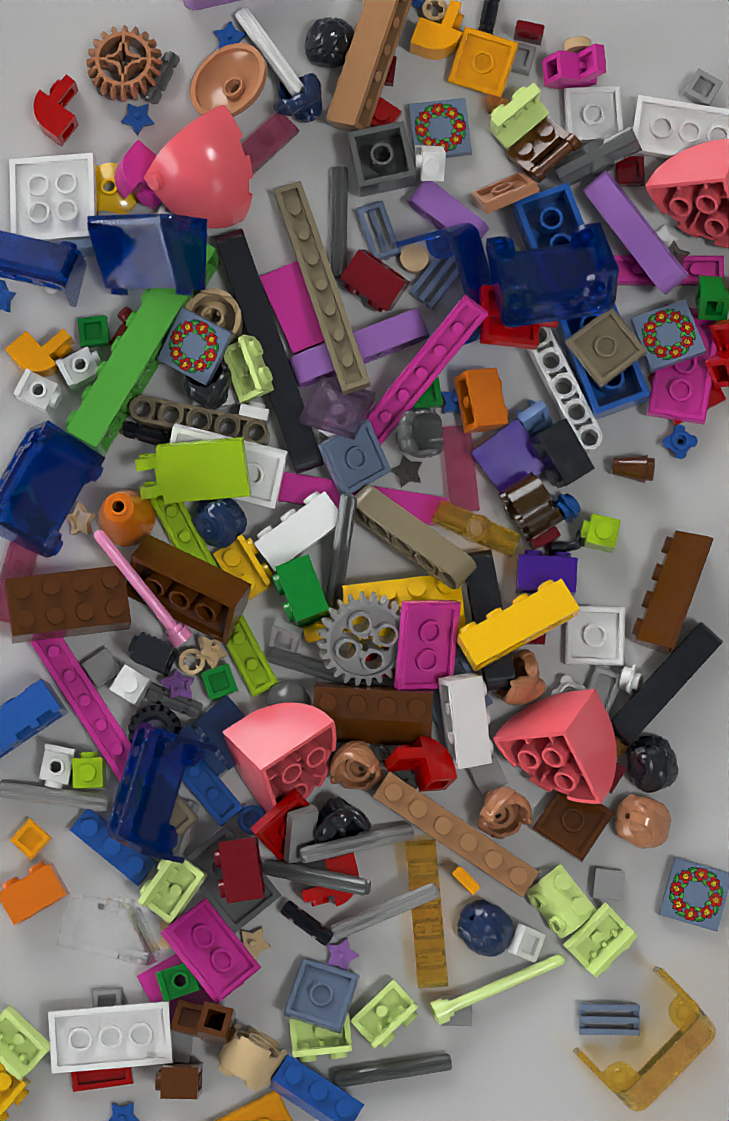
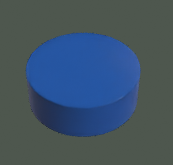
[238,805,266,835]

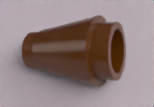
[612,455,655,483]

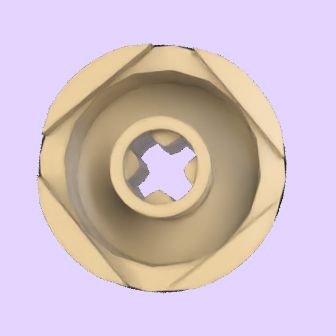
[185,288,243,346]
[217,1024,288,1092]

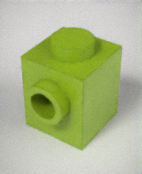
[580,513,621,553]
[72,752,107,789]

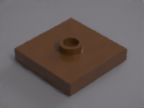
[532,791,615,863]

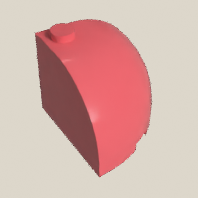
[143,104,253,229]
[645,139,729,248]
[492,689,617,804]
[222,703,337,813]

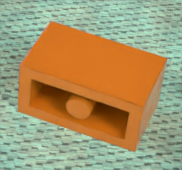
[454,368,508,434]
[0,861,70,925]

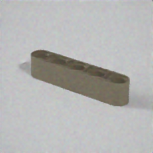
[129,396,270,446]
[355,485,477,590]

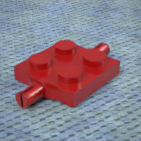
[479,285,558,350]

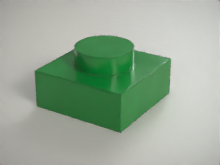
[78,315,111,349]
[413,377,443,410]
[201,663,239,701]

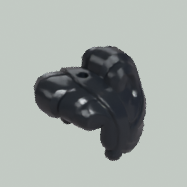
[304,17,354,68]
[182,363,232,410]
[626,735,679,793]
[315,796,371,843]

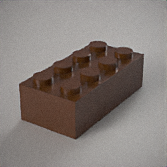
[5,566,131,644]

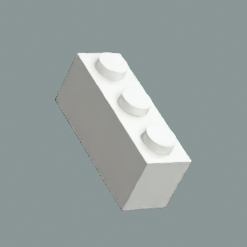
[254,491,338,573]
[438,672,493,769]

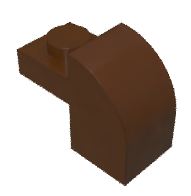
[170,999,236,1044]

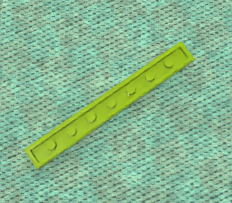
[149,495,279,698]

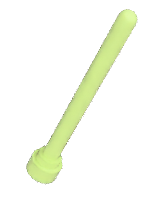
[429,954,565,1025]

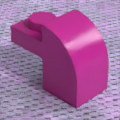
[542,43,607,90]
[114,140,162,211]

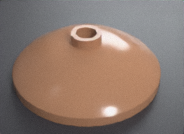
[190,43,267,117]

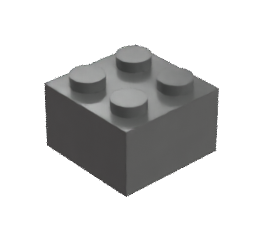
[348,121,416,197]

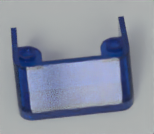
[392,223,494,345]
[0,230,87,307]
[107,722,218,864]

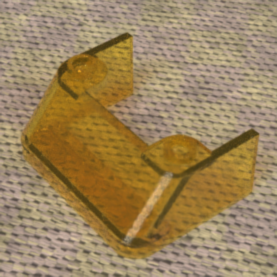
[573,966,716,1111]

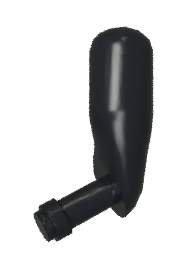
[547,530,583,554]

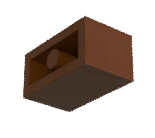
[155,1062,203,1099]

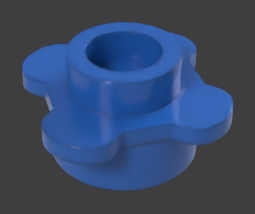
[663,425,698,459]
[552,493,581,523]

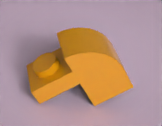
[410,0,464,60]
[5,328,74,377]

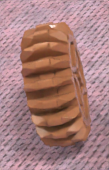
[86,25,163,102]

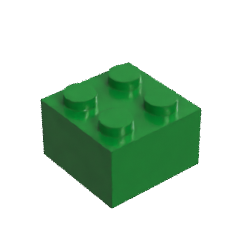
[272,554,331,627]

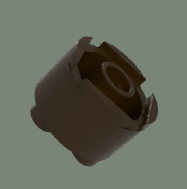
[498,472,563,542]

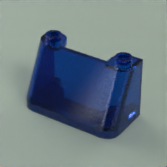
[87,214,207,296]
[486,222,619,327]
[0,420,106,558]

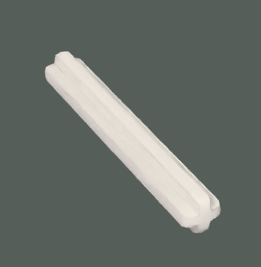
[235,7,305,97]

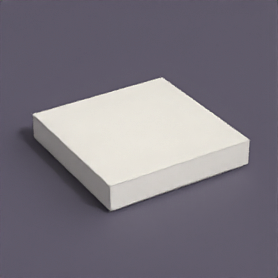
[563,86,623,145]
[565,606,625,666]

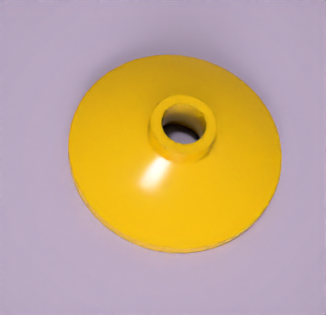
[96,163,138,215]

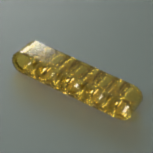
[406,839,448,989]

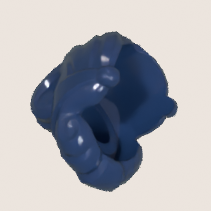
[273,73,322,123]
[191,498,247,548]
[457,899,514,957]

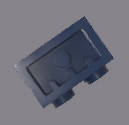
[180,696,246,778]

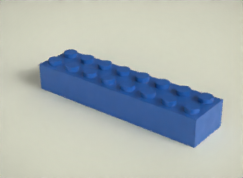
[512,183,650,420]

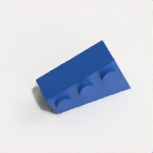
[0,679,69,758]

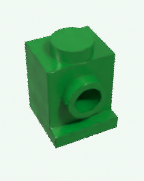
[695,275,729,321]
[155,963,201,1002]

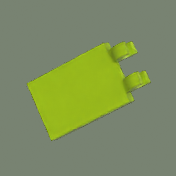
[135,437,252,503]

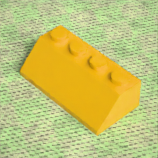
[342,575,466,649]

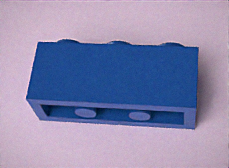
[269,1054,364,1121]

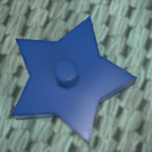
[214,21,247,49]
[121,103,154,136]
[0,280,16,313]
[441,388,461,416]
[109,1102,140,1121]

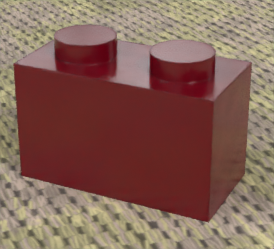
[340,249,411,312]

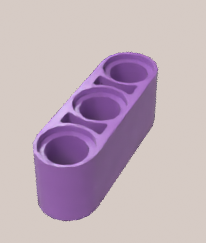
[407,181,489,252]

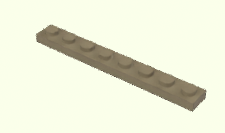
[274,181,371,395]

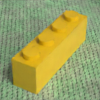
[457,579,580,672]

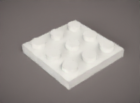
[9,153,98,245]

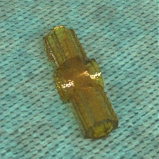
[431,499,521,558]

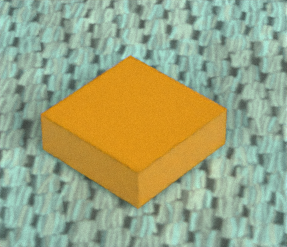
[10,818,52,860]
[451,866,480,895]

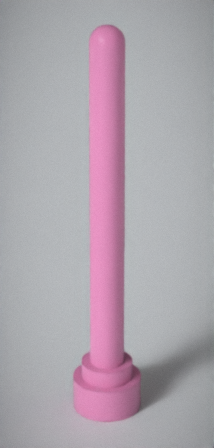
[94,530,193,647]

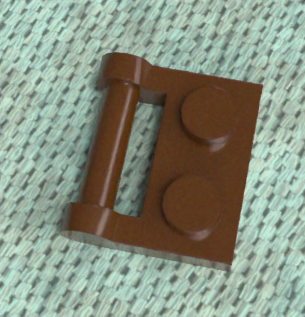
[506,116,582,183]

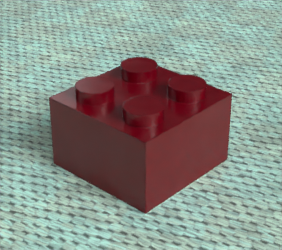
[214,837,266,904]

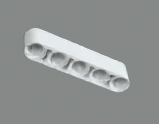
[527,327,603,455]

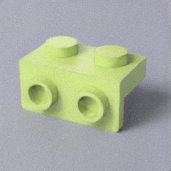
[489,82,549,149]
[223,335,274,403]
[138,853,208,924]
[525,864,597,939]
[563,903,638,978]
[350,979,418,1049]
[0,1005,50,1080]
[289,1012,353,1062]

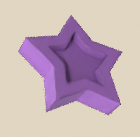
[161,669,195,699]
[327,938,360,971]

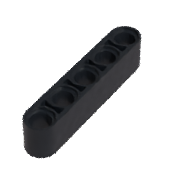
[465,549,516,692]
[610,621,723,747]

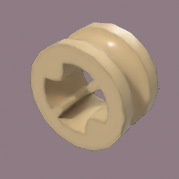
[422,0,447,24]
[179,648,206,676]

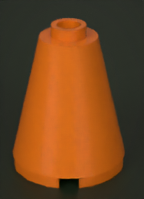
[97,489,156,547]

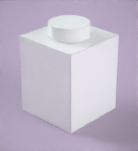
[109,664,153,707]

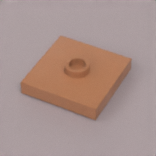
[470,172,540,214]

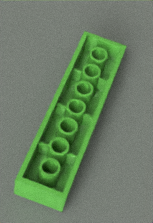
[66,232,220,458]

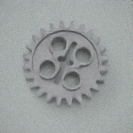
[317,591,401,686]

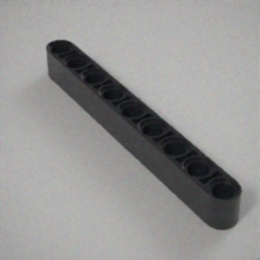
[215,228,324,474]

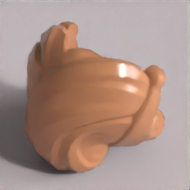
[494,649,546,706]
[330,740,384,791]
[478,786,533,839]
[613,795,672,849]

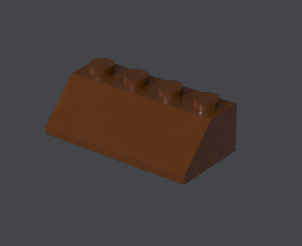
[631,530,714,655]
[126,534,252,645]
[313,682,434,746]

